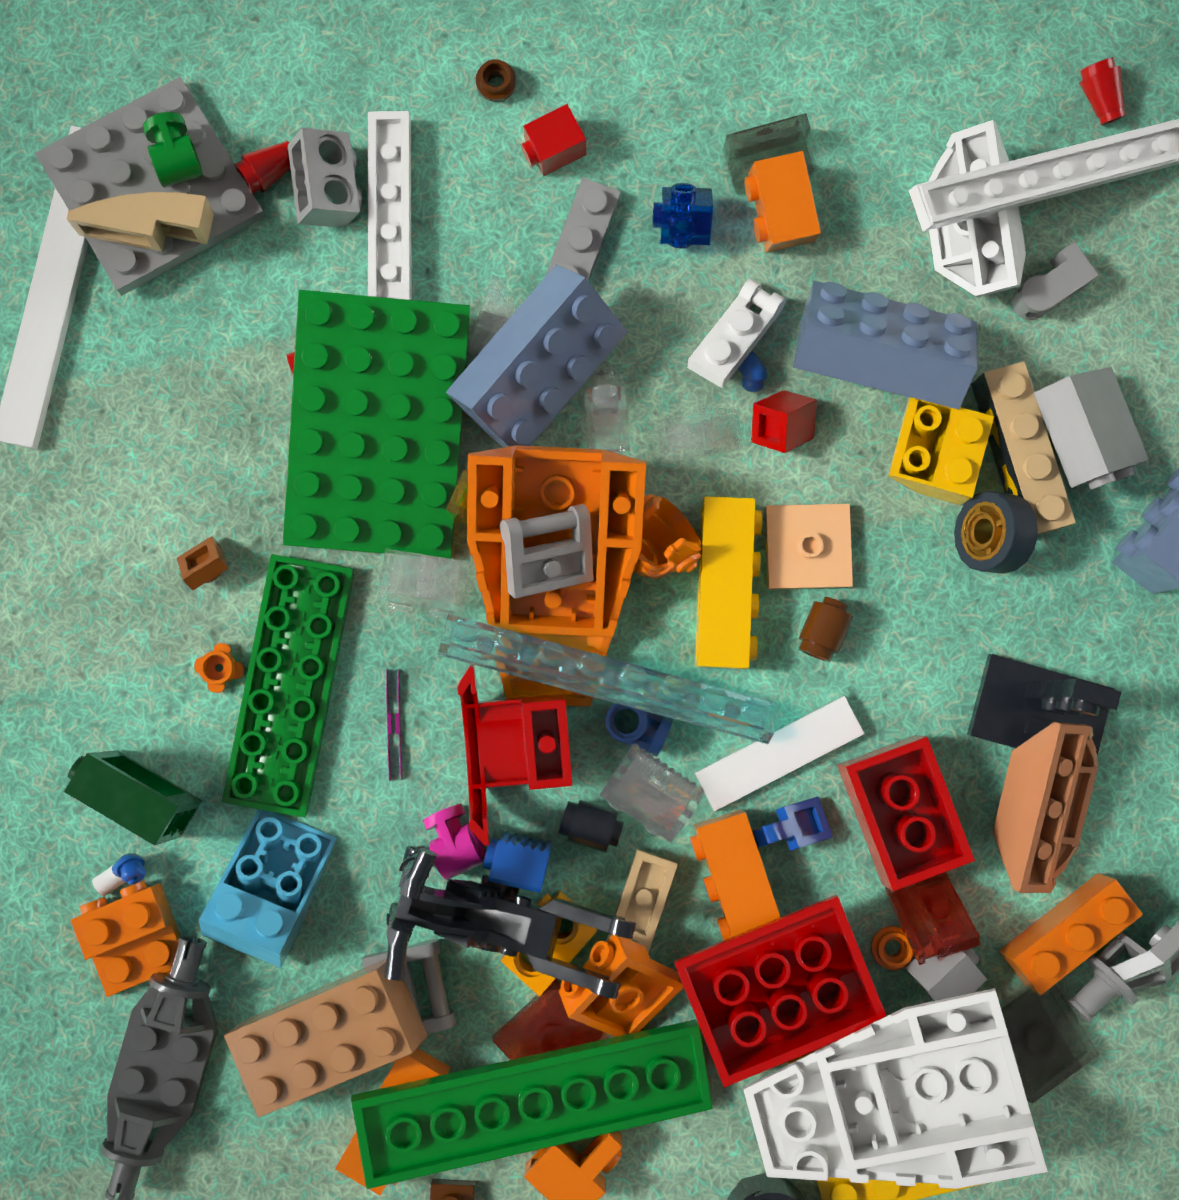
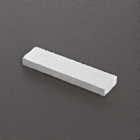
[694,696,864,811]

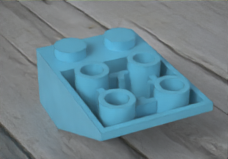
[199,809,337,968]

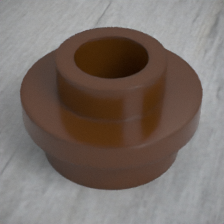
[476,59,516,102]

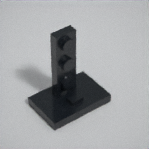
[967,654,1121,756]

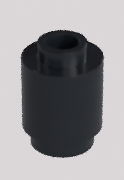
[558,800,624,853]

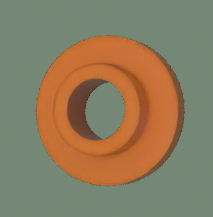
[871,926,915,970]

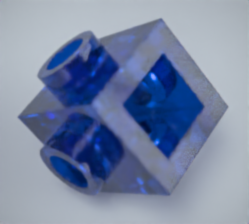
[652,183,713,248]

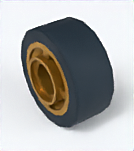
[954,491,1038,574]

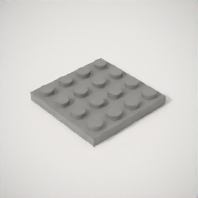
[34,77,265,296]

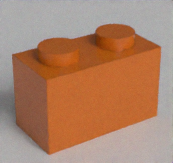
[744,151,821,253]

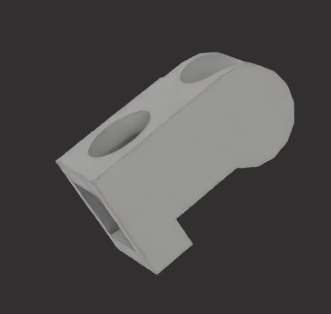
[1012,242,1099,320]

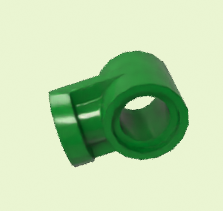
[143,112,204,188]

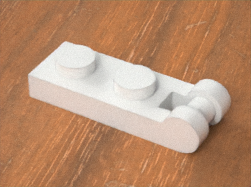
[687,278,786,388]

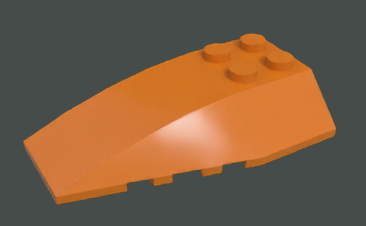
[467,445,646,707]

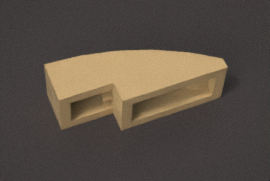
[67,192,214,252]

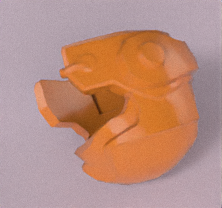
[633,494,702,579]

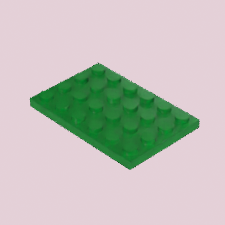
[283,290,471,559]

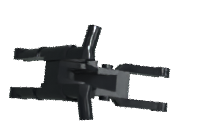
[385,846,636,999]

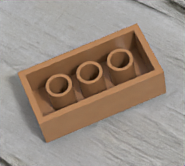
[224,959,428,1118]

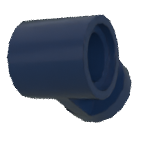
[605,700,673,757]

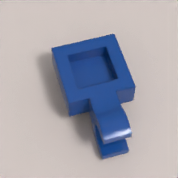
[752,797,833,851]

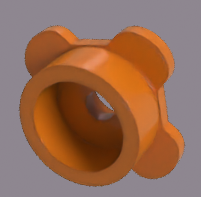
[194,643,245,693]

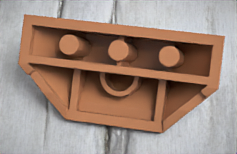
[992,722,1099,893]

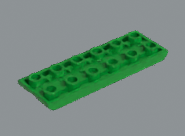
[222,554,354,818]

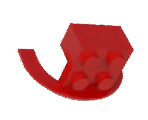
[457,664,573,846]

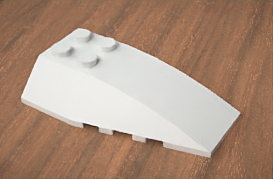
[743,988,1048,1189]

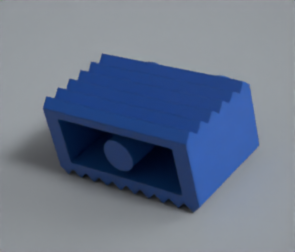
[483,831,552,893]

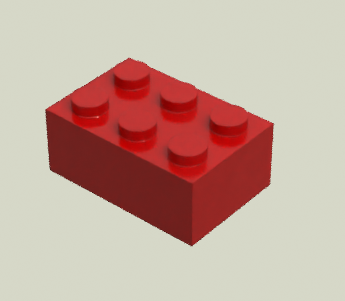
[837,735,975,891]

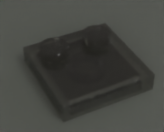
[1001,984,1100,1104]

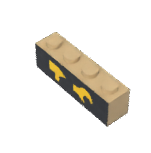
[971,361,1076,535]

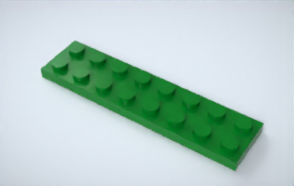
[351,1019,713,1189]

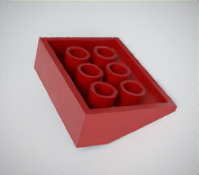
[674,895,886,1088]

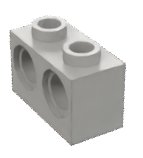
[288,127,362,227]

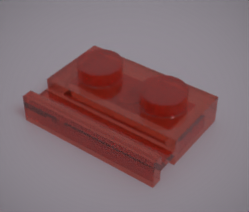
[885,872,980,965]

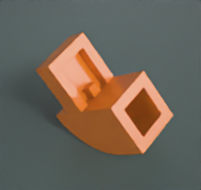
[524,1131,623,1200]

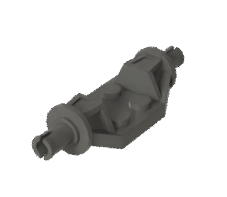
[101,935,218,1200]

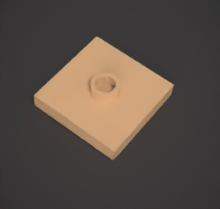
[765,504,853,590]

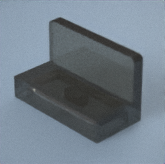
[723,113,814,195]

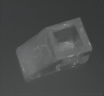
[582,362,630,452]

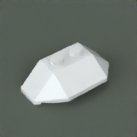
[928,120,1026,297]

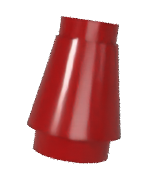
[1079,57,1126,126]
[234,140,291,194]

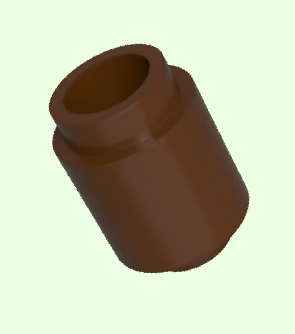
[798,597,853,662]

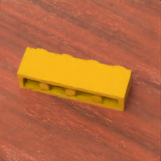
[695,496,762,670]

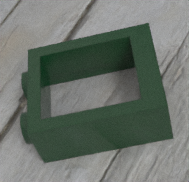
[64,750,203,846]

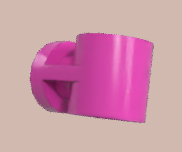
[423,803,486,880]

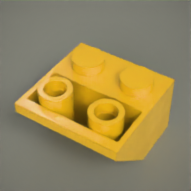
[888,397,994,505]

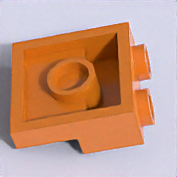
[70,880,181,997]
[558,935,684,1037]

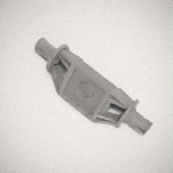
[1068,922,1179,1023]

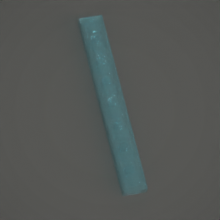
[437,613,774,744]

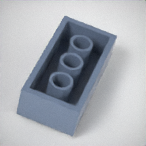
[446,264,628,448]
[793,281,978,410]
[1112,468,1179,594]

